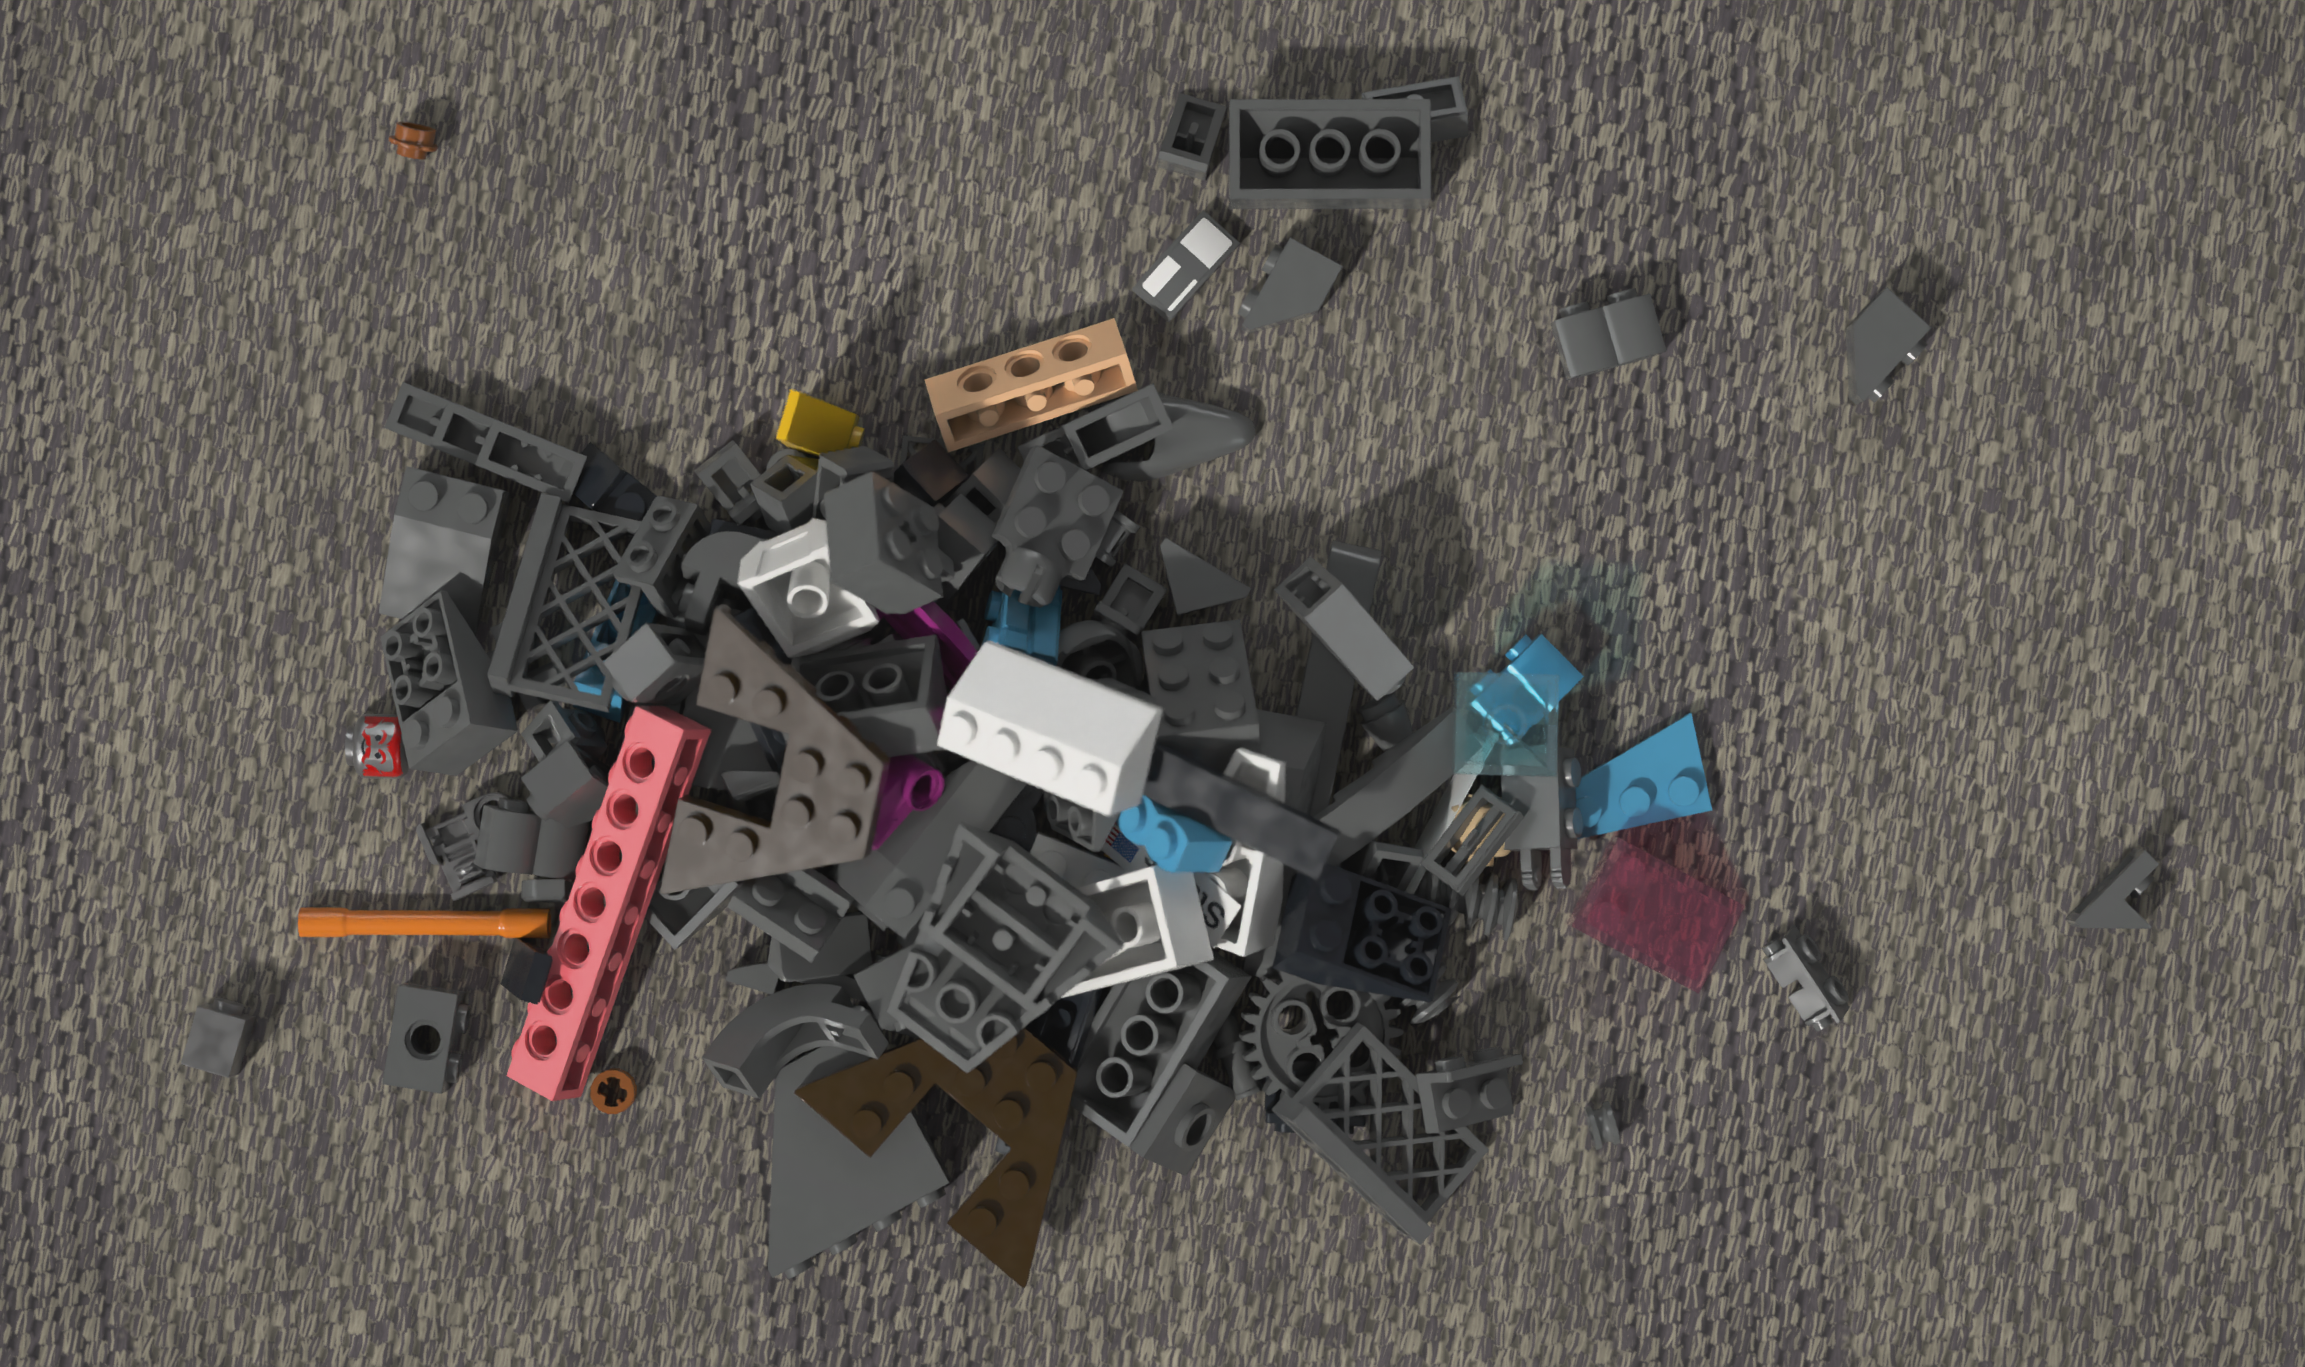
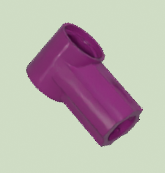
[872,754,944,851]

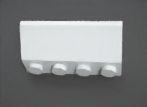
[937,640,1163,816]

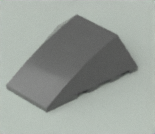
[887,822,1125,1073]

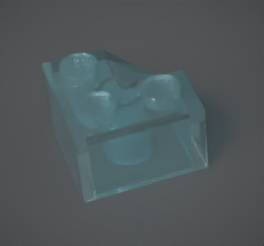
[1452,672,1559,777]

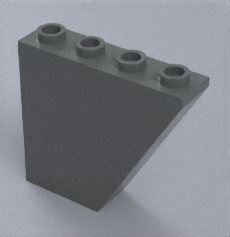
[768,1046,951,1279]

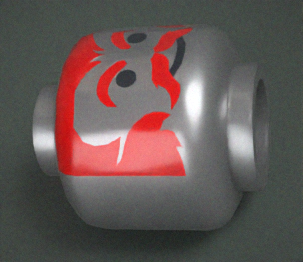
[345,714,409,779]

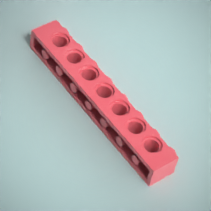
[506,706,711,1101]

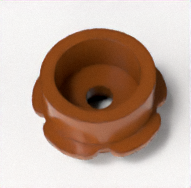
[389,122,438,160]

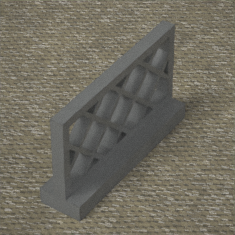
[487,493,643,712]
[1272,1022,1489,1245]

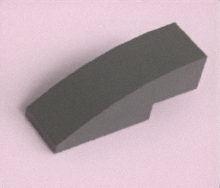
[1018,383,1174,470]

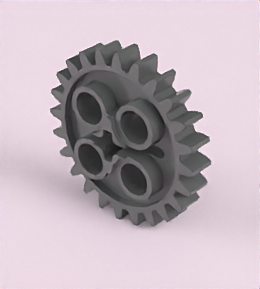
[1239,970,1403,1110]

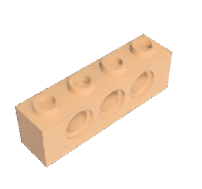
[925,318,1138,452]

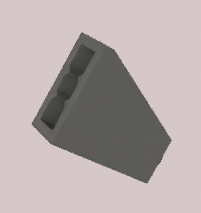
[1274,556,1415,701]

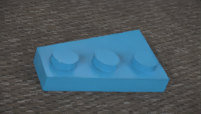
[1576,713,1712,839]

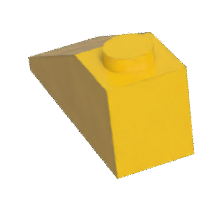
[776,389,865,457]

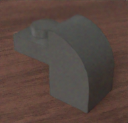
[679,531,766,636]

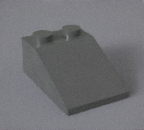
[379,466,512,636]

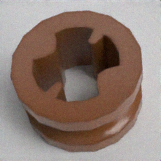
[590,1068,637,1114]

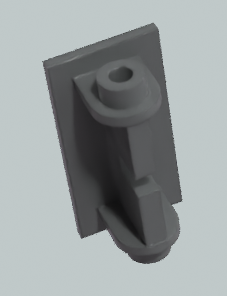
[1761,925,1850,1032]

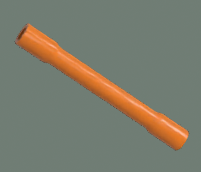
[298,907,551,938]

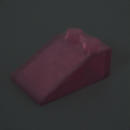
[1566,836,1744,994]

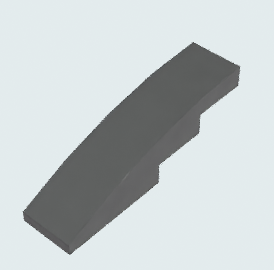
[384,382,587,503]
[1314,706,1483,866]

